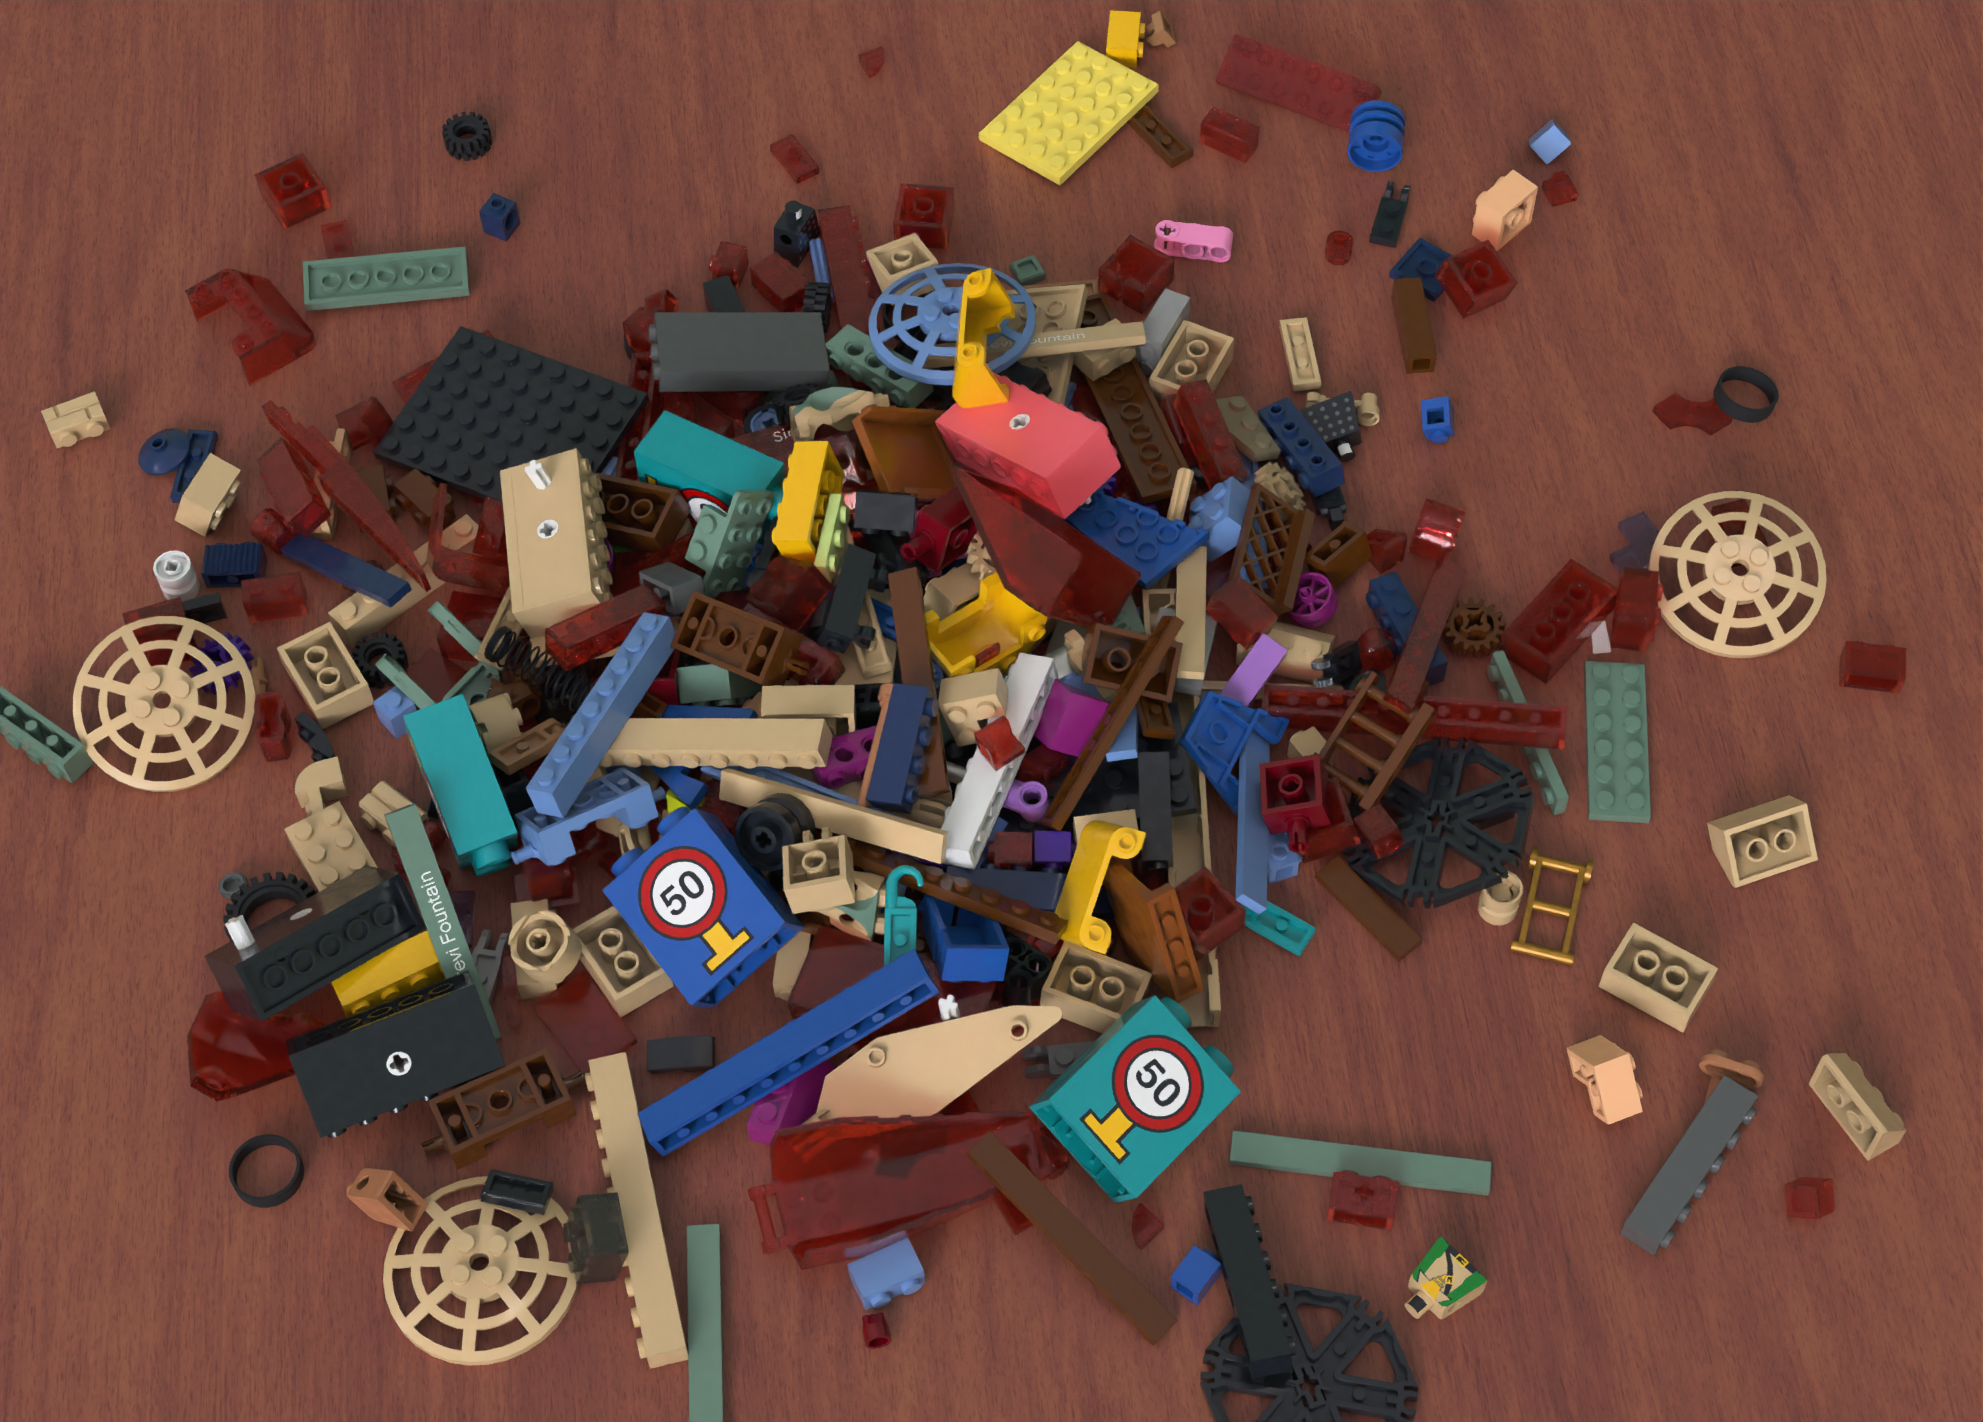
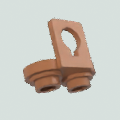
[1699,1049,1764,1104]

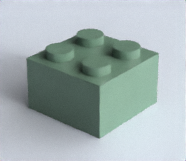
[677,664,762,707]

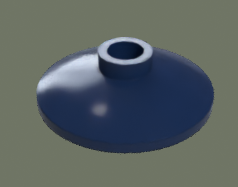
[138,428,191,476]

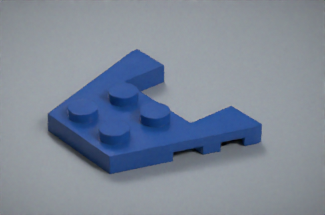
[1179,691,1290,816]
[648,705,758,811]

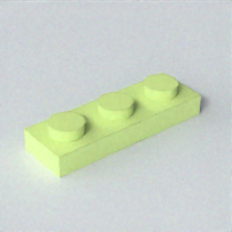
[814,493,850,584]

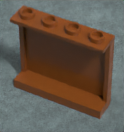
[852,404,984,511]
[1103,856,1204,1003]

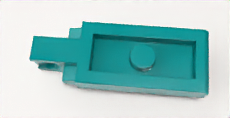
[1231,898,1316,957]

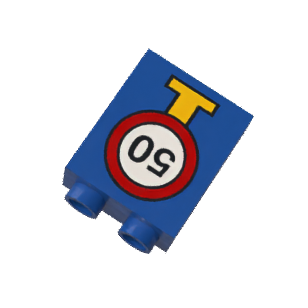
[602,807,805,1009]

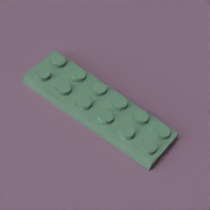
[303,247,470,311]
[1584,661,1651,823]

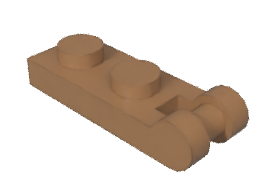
[489,718,566,775]

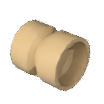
[1478,871,1523,926]

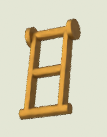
[1510,846,1594,966]

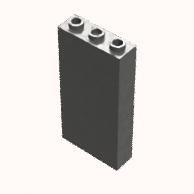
[649,312,830,392]

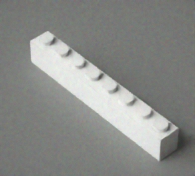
[941,653,1058,870]

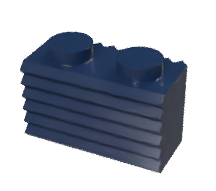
[201,541,267,588]

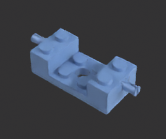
[511,767,666,866]

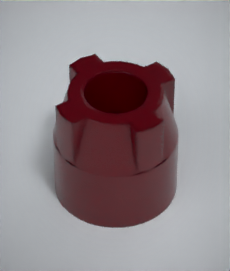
[862,1312,891,1349]

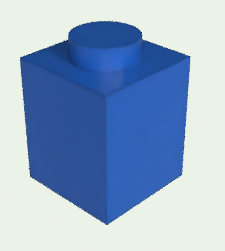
[1170,1245,1222,1306]

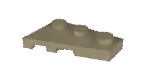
[1191,396,1281,462]

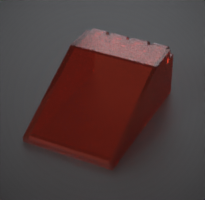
[951,467,1141,628]

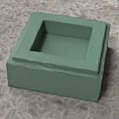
[1010,254,1046,286]

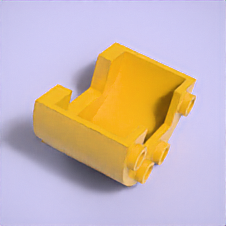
[925,567,1048,678]

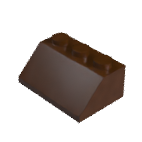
[1082,623,1183,703]

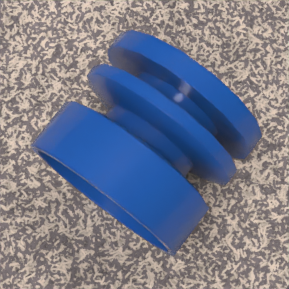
[1347,100,1406,172]

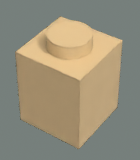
[1287,726,1335,766]

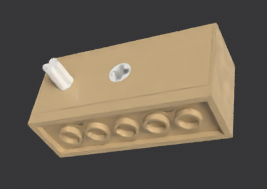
[500,448,615,638]

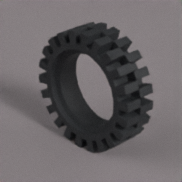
[223,872,316,941]

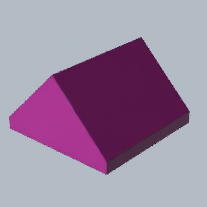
[1034,679,1110,757]

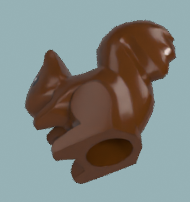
[487,663,546,721]

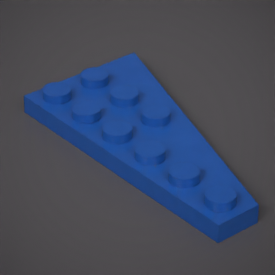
[1054,489,1209,590]

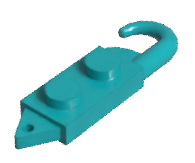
[884,865,924,966]

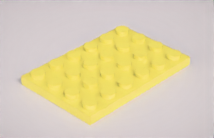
[979,41,1159,185]

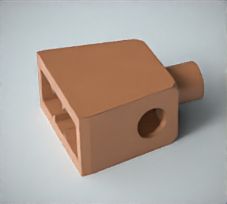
[347,1168,428,1232]

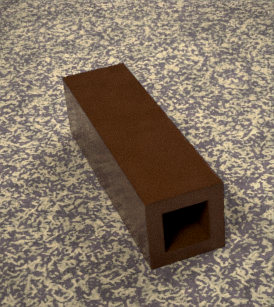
[1391,277,1437,374]

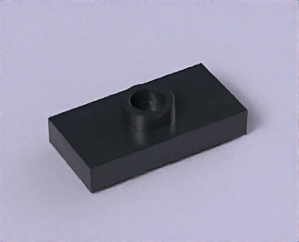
[481,1169,554,1215]

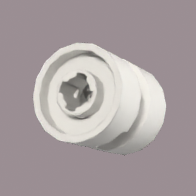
[153,550,200,603]

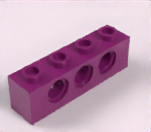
[810,725,877,789]

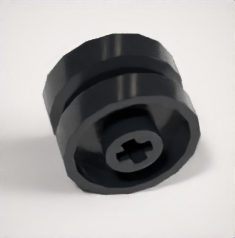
[735,793,816,872]

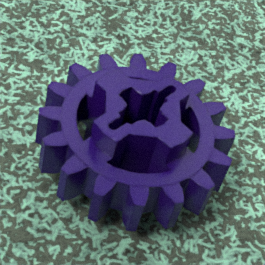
[189,633,254,695]

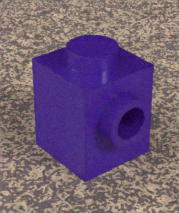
[1029,830,1076,872]

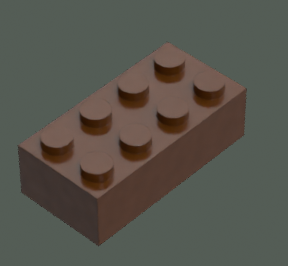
[593,472,691,557]

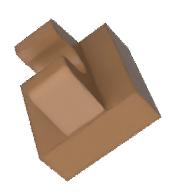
[1145,11,1176,48]

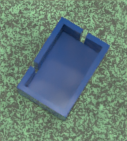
[921,896,1009,983]

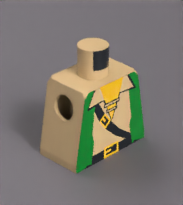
[1405,1236,1487,1319]

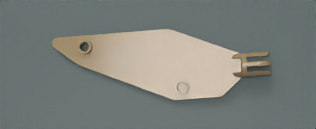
[785,1005,1062,1163]

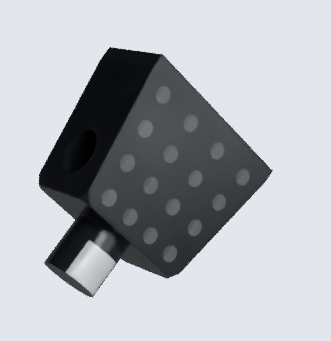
[774,201,820,268]
[1301,391,1362,462]

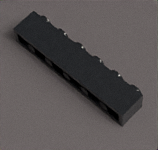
[1203,1184,1297,1379]

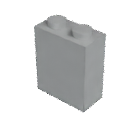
[1135,288,1190,375]

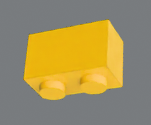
[1106,10,1145,68]

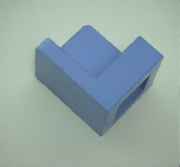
[1528,118,1572,164]

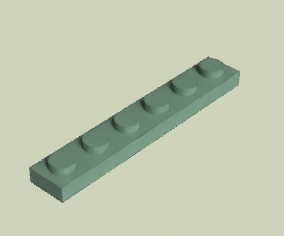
[1487,650,1569,815]

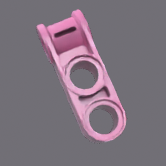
[1154,220,1233,263]

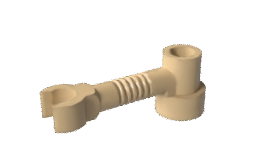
[1306,392,1380,426]

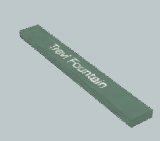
[384,803,502,1039]

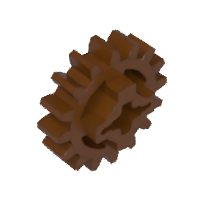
[1441,598,1506,658]

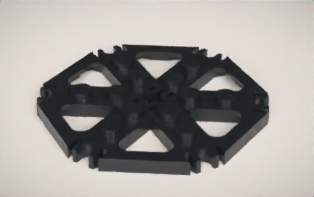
[1340,737,1535,909]
[1200,1283,1418,1422]

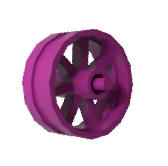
[1287,572,1339,628]

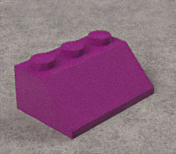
[747,1060,837,1154]

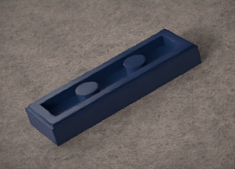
[170,429,218,503]

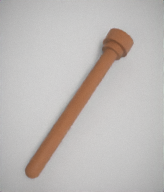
[857,683,893,808]

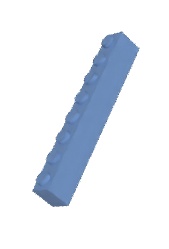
[526,612,675,818]

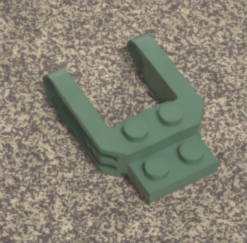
[375,600,504,709]

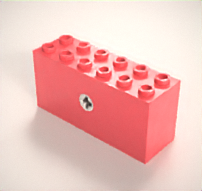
[935,372,1121,519]

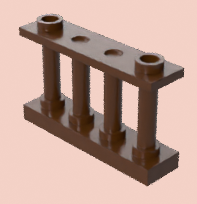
[1313,671,1436,816]

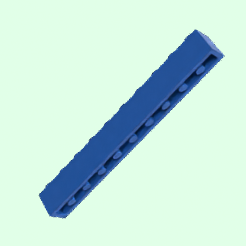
[637,949,940,1157]

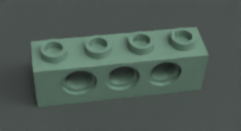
[826,324,934,408]

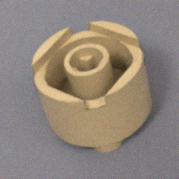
[468,693,523,761]
[509,911,582,984]

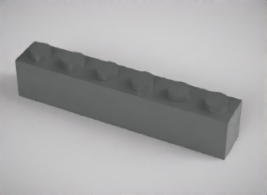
[1620,1075,1758,1256]

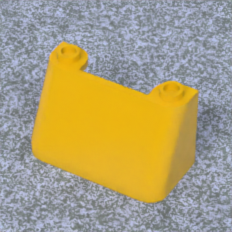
[952,268,1016,408]
[1055,820,1147,955]

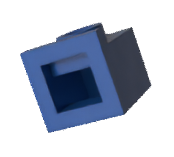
[1421,396,1455,443]

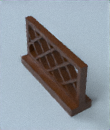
[1228,483,1315,618]

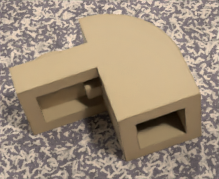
[295,756,349,817]

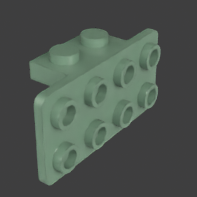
[684,490,774,600]

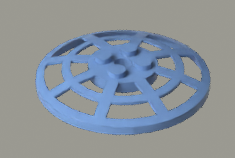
[869,263,1036,385]

